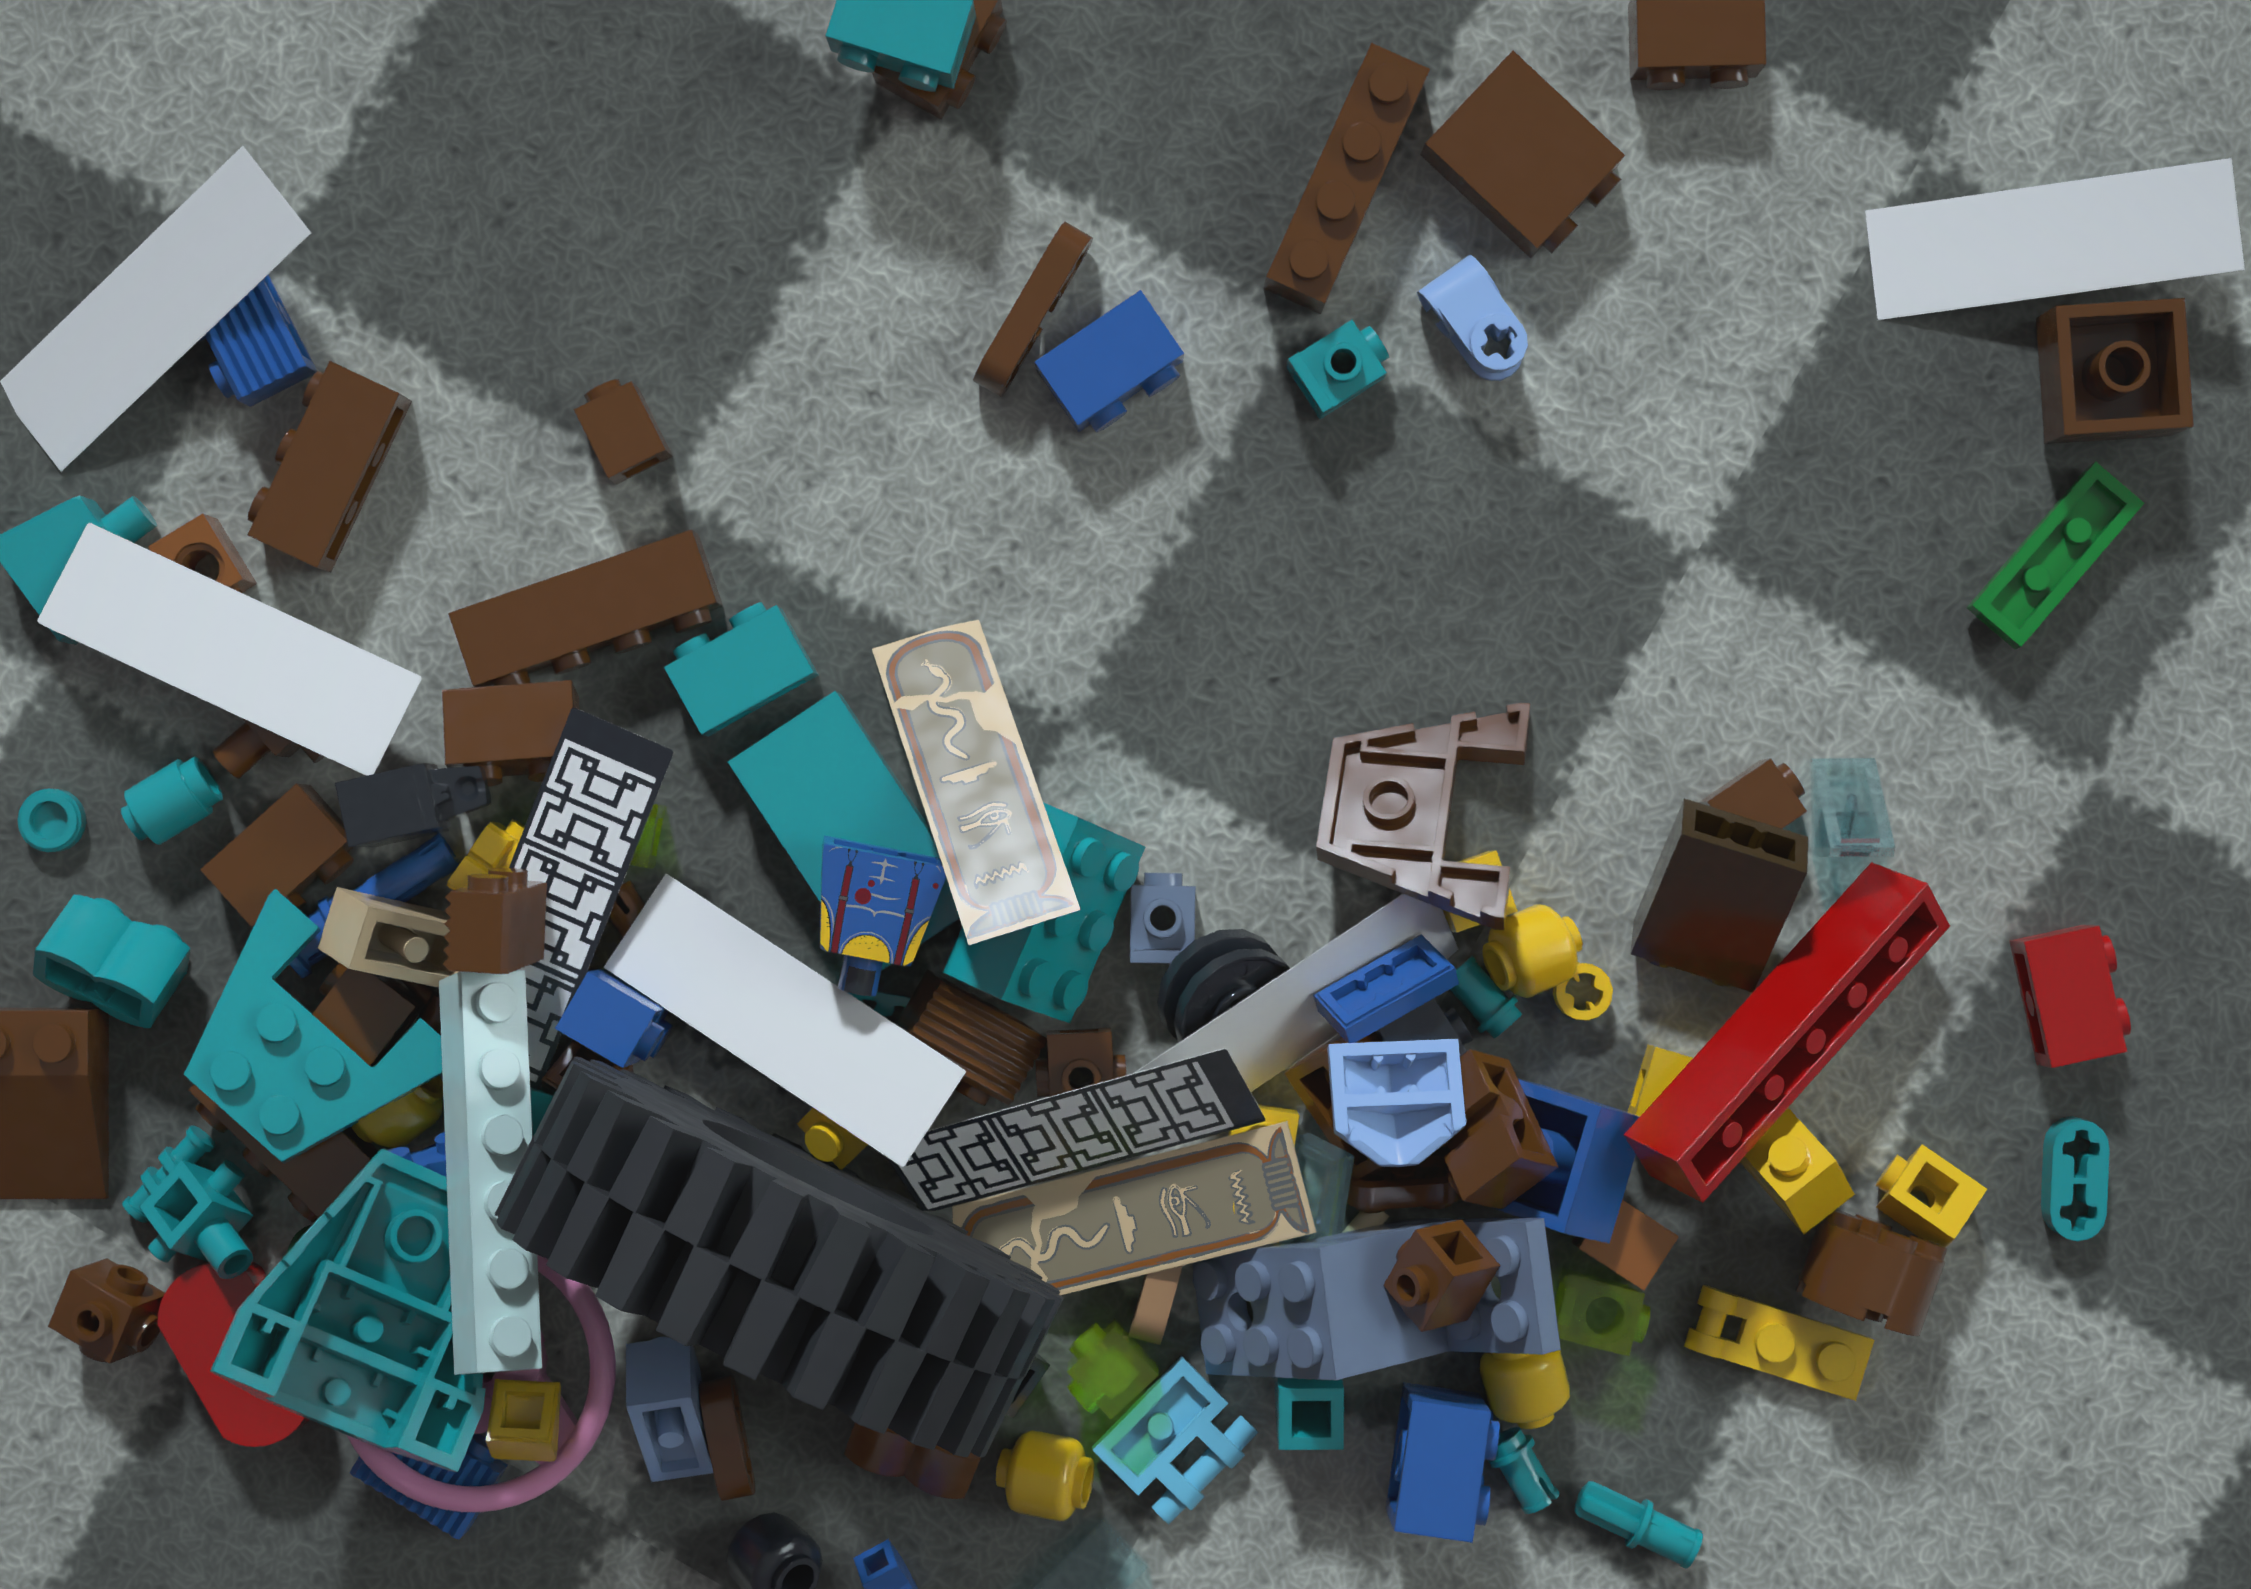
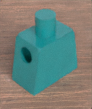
[0,496,157,645]

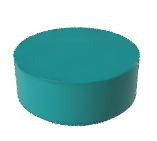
[18,788,86,852]

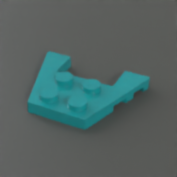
[184,889,442,1164]

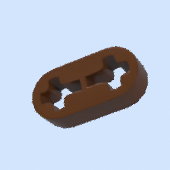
[699,1375,755,1501]

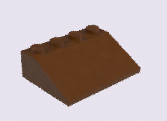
[0,1007,109,1199]

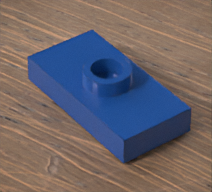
[1313,934,1459,1043]

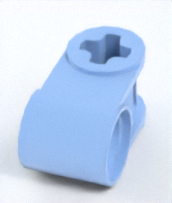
[1417,255,1528,381]

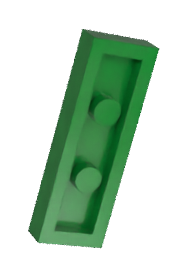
[1967,462,2144,649]

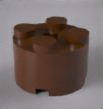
[1796,1209,1947,1337]

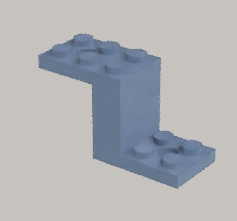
[1192,1218,1561,1380]

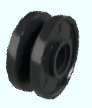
[1157,929,1290,1043]

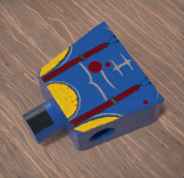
[820,835,946,996]

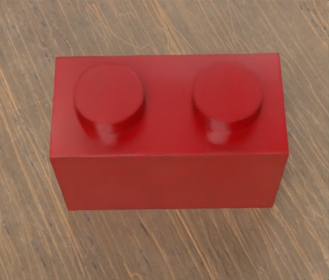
[2009,925,2131,1068]

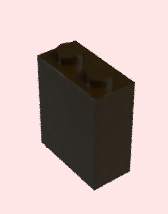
[1630,798,1808,993]

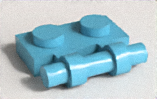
[1092,1355,1259,1524]

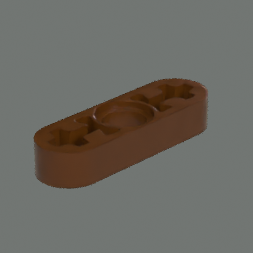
[973,221,1093,397]

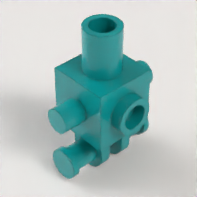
[122,1125,253,1279]

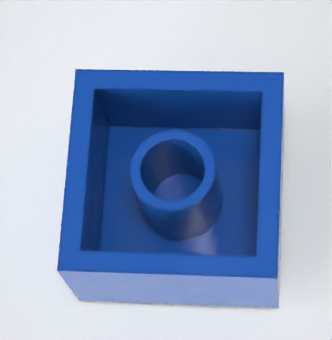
[1492,1079,1640,1243]
[1385,1382,1500,1543]

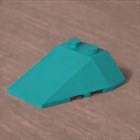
[210,1149,486,1472]

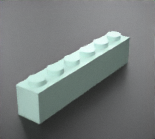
[439,970,542,1375]

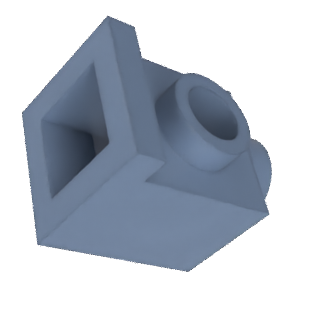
[1130,873,1196,963]

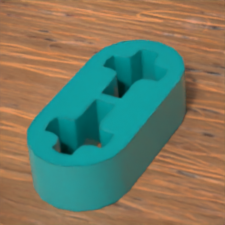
[2041,1116,2110,1241]

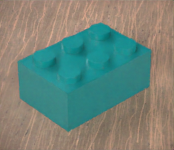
[943,802,1146,1023]

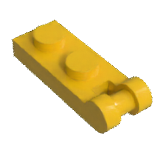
[1684,1285,1875,1401]

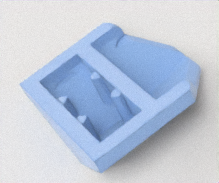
[1327,1039,1466,1167]

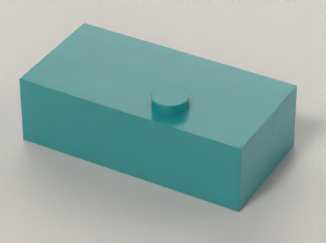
[728,691,960,971]

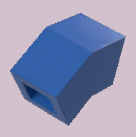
[854,1539,918,1589]

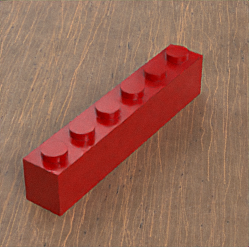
[1624,862,1950,1203]

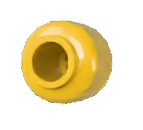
[1482,904,1583,998]
[351,1060,443,1149]
[1480,1350,1570,1429]
[996,1430,1094,1521]

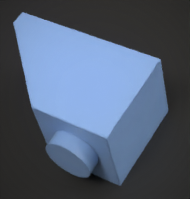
[626,1337,713,1482]

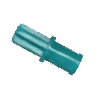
[1574,1481,1703,1569]

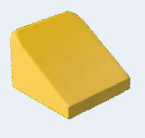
[486,1379,561,1462]

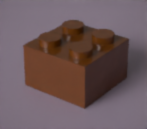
[2036,298,2194,444]

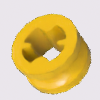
[1553,963,1613,1020]

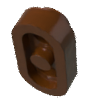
[1339,1149,1462,1213]

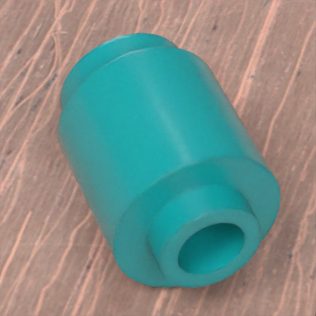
[121,756,223,845]

